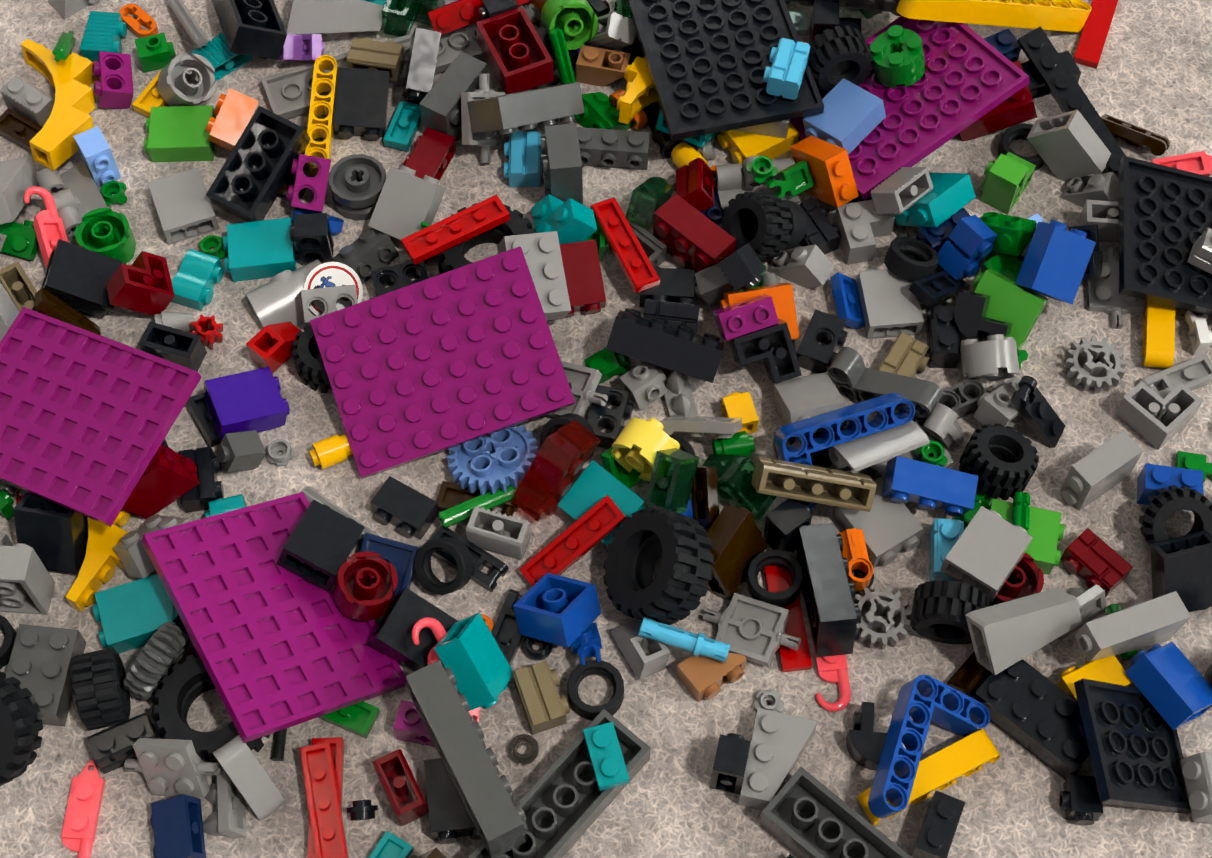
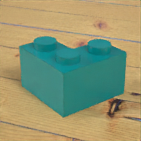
[531,194,597,245]

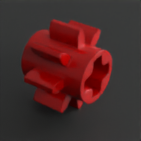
[190,314,223,349]

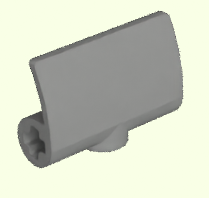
[715,156,800,211]
[36,159,108,240]
[245,259,321,328]
[828,420,930,472]

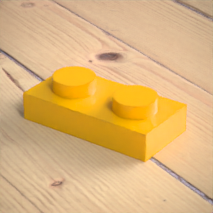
[132,69,168,118]

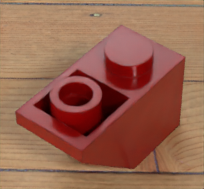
[246,322,302,374]

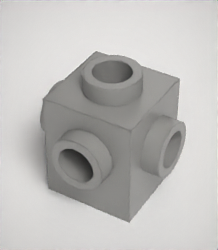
[619,362,668,410]

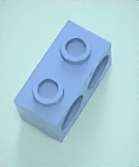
[74,126,122,188]

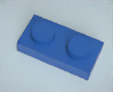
[830,272,865,329]

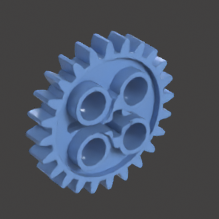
[447,425,540,495]

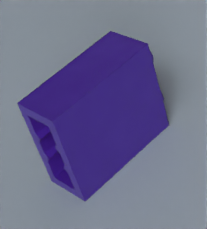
[203,367,290,441]

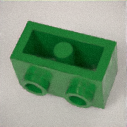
[979,212,1036,256]

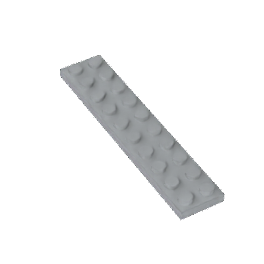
[260,20,486,119]

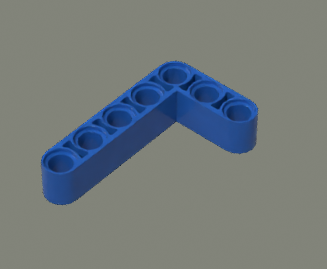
[774,392,915,510]
[868,674,990,819]

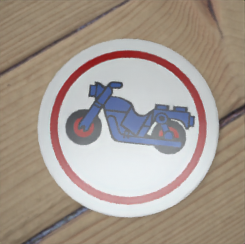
[303,262,363,316]

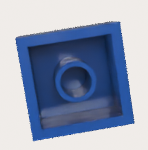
[513,572,601,648]

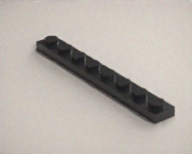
[1018,26,1126,179]

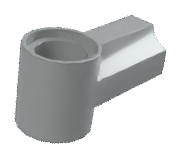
[922,403,964,449]

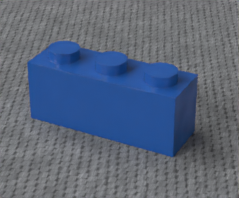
[882,456,978,517]

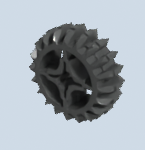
[124,622,190,701]

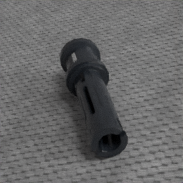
[643,103,681,159]

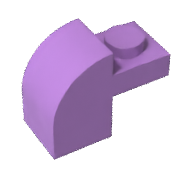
[278,34,324,61]

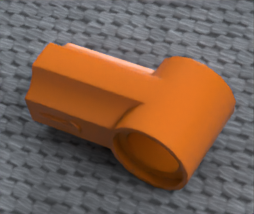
[838,528,873,591]

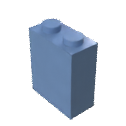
[802,78,886,155]

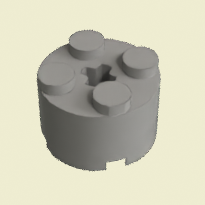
[157,53,217,106]
[960,334,1020,381]

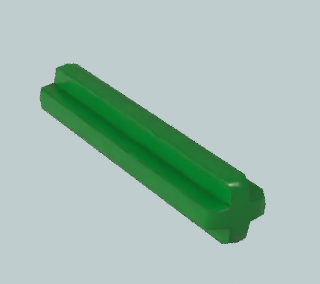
[548,28,576,85]
[52,31,76,62]
[438,485,520,528]

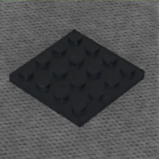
[1074,679,1191,814]

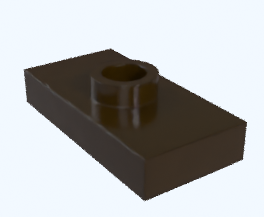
[947,651,992,697]

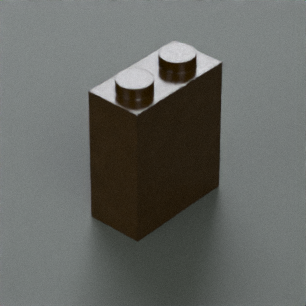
[706,505,767,600]

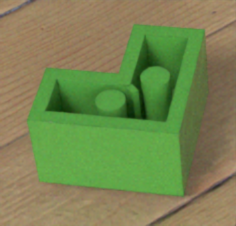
[979,152,1036,215]

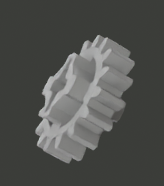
[1064,336,1127,393]
[853,585,912,649]

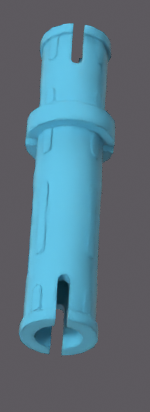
[638,617,730,663]

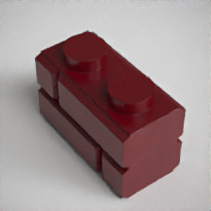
[673,157,714,212]
[1061,528,1133,598]
[372,749,429,826]

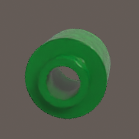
[712,431,755,463]

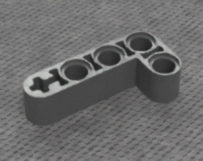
[827,347,943,419]

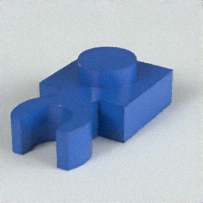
[570,622,602,665]

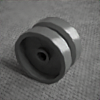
[329,154,387,221]

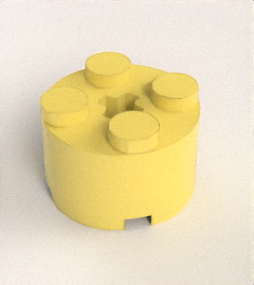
[611,417,680,482]

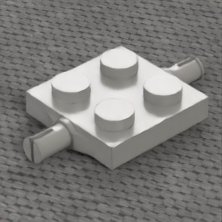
[461,74,506,163]
[1087,247,1145,329]
[546,361,608,417]
[703,593,801,667]
[124,738,221,798]

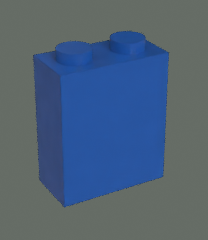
[1015,220,1096,305]
[1125,642,1212,730]

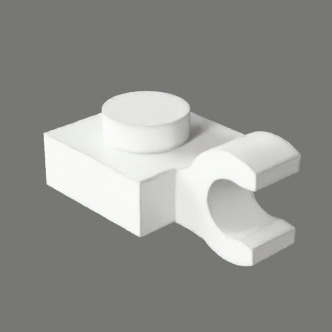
[1185,310,1212,356]

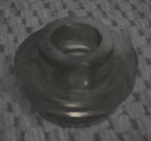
[508,734,539,765]

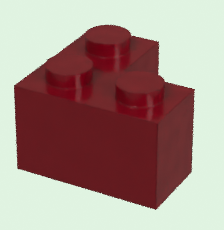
[106,251,175,316]

